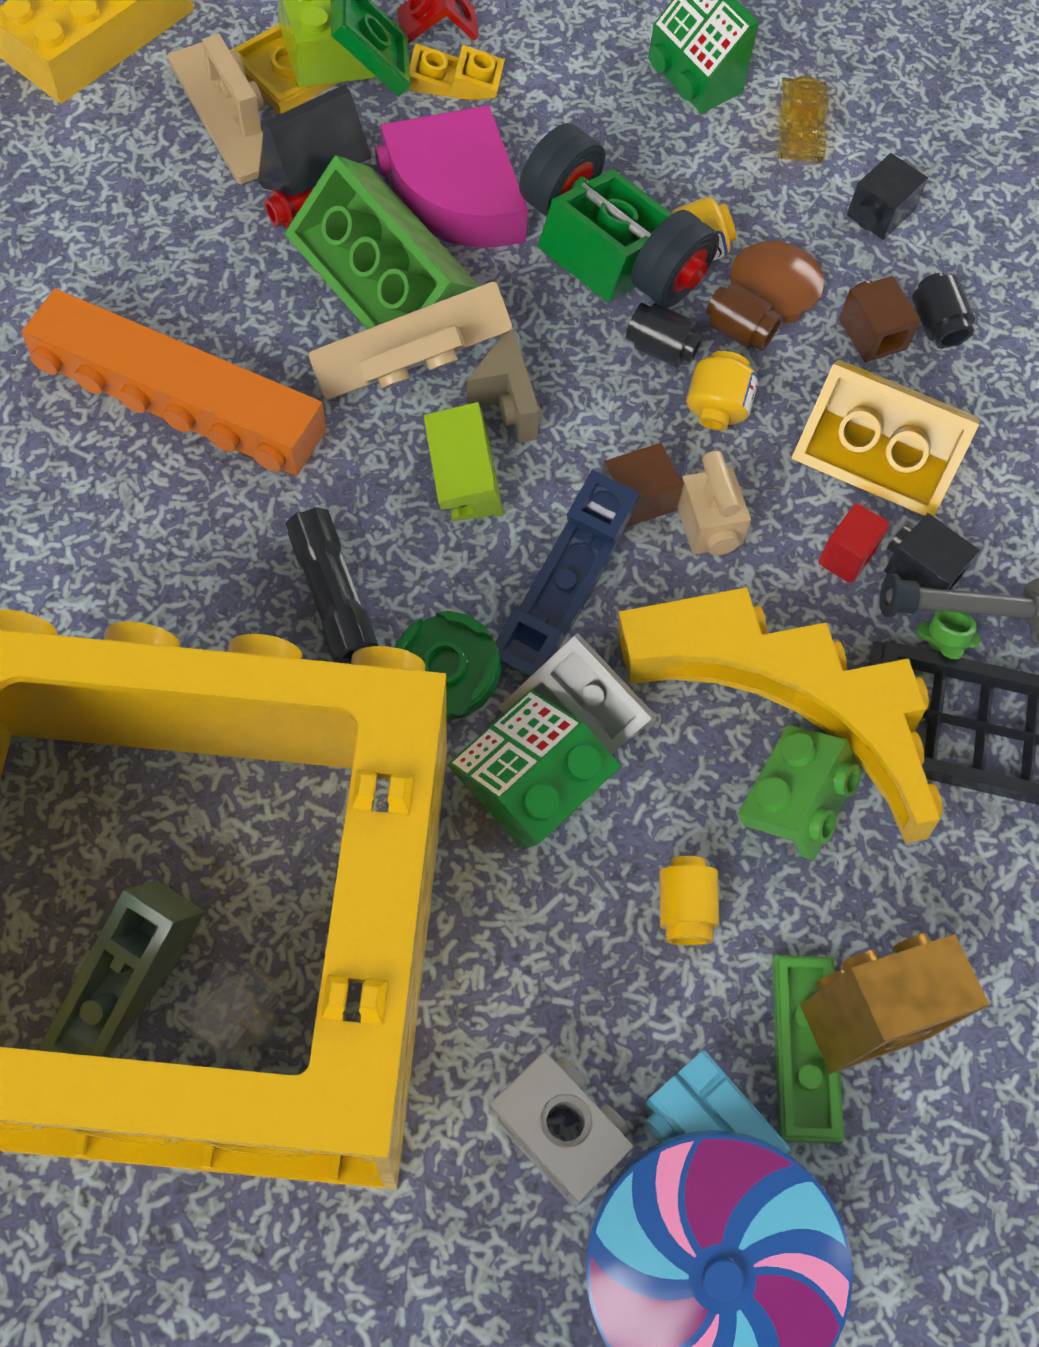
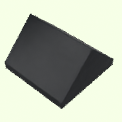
[258,84,372,196]

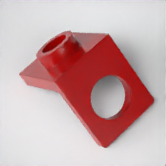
[397,0,479,44]

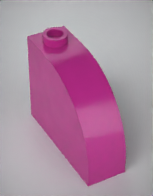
[375,105,528,248]

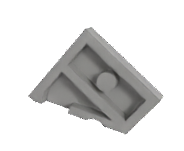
[498,632,654,755]

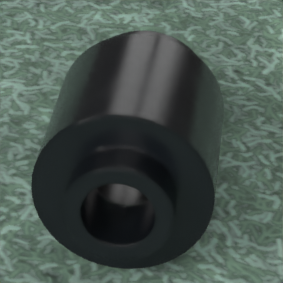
[912,273,975,349]
[625,302,703,368]

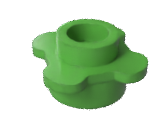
[916,610,981,659]

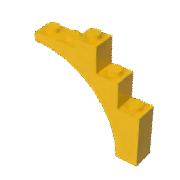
[617,587,943,844]

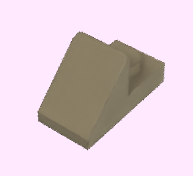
[467,330,540,443]

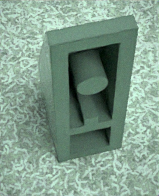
[39,880,206,1057]

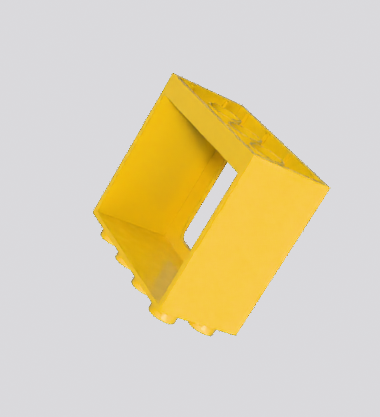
[0,609,447,1190]

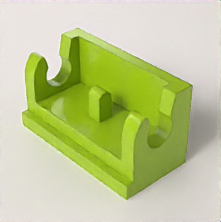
[423,402,504,521]

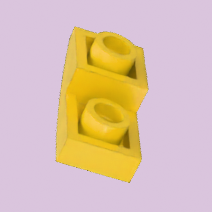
[408,43,505,100]

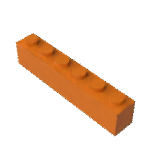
[21,288,326,476]

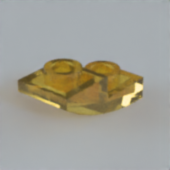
[777,76,828,163]

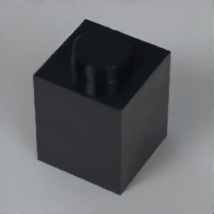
[847,153,928,240]
[884,513,980,590]

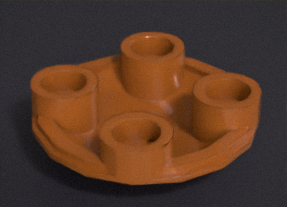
[729,241,825,323]

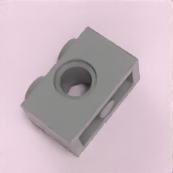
[488,1051,634,1209]

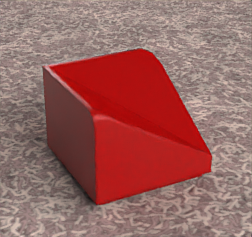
[818,504,889,584]

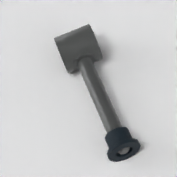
[880,574,1039,644]

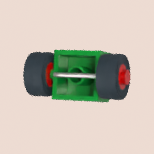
[519,123,719,308]

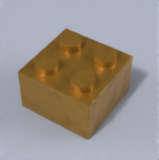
[800,933,990,1074]

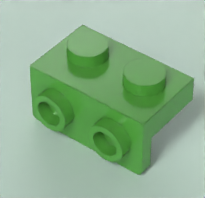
[737,725,861,860]

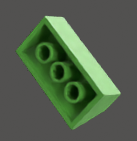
[284,155,480,329]

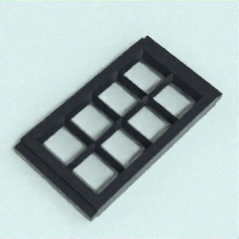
[868,641,1039,805]

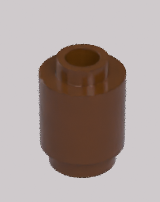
[706,283,782,351]

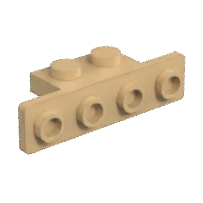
[167,34,264,184]
[308,282,513,399]

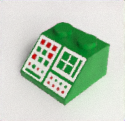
[648,0,759,114]
[447,690,621,850]

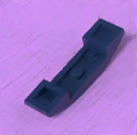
[495,470,640,677]

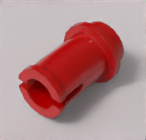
[264,186,315,228]

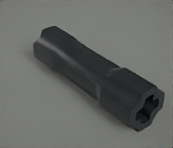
[285,507,379,664]

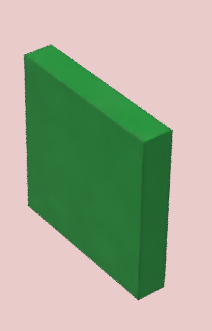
[331,0,410,97]

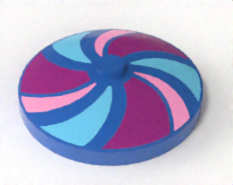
[585,1130,853,1347]

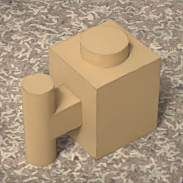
[677,451,751,556]

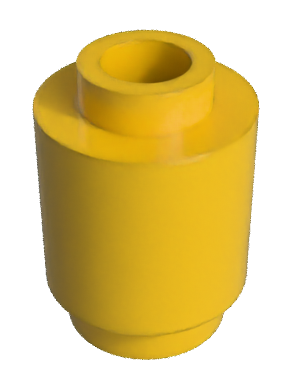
[659,856,719,946]

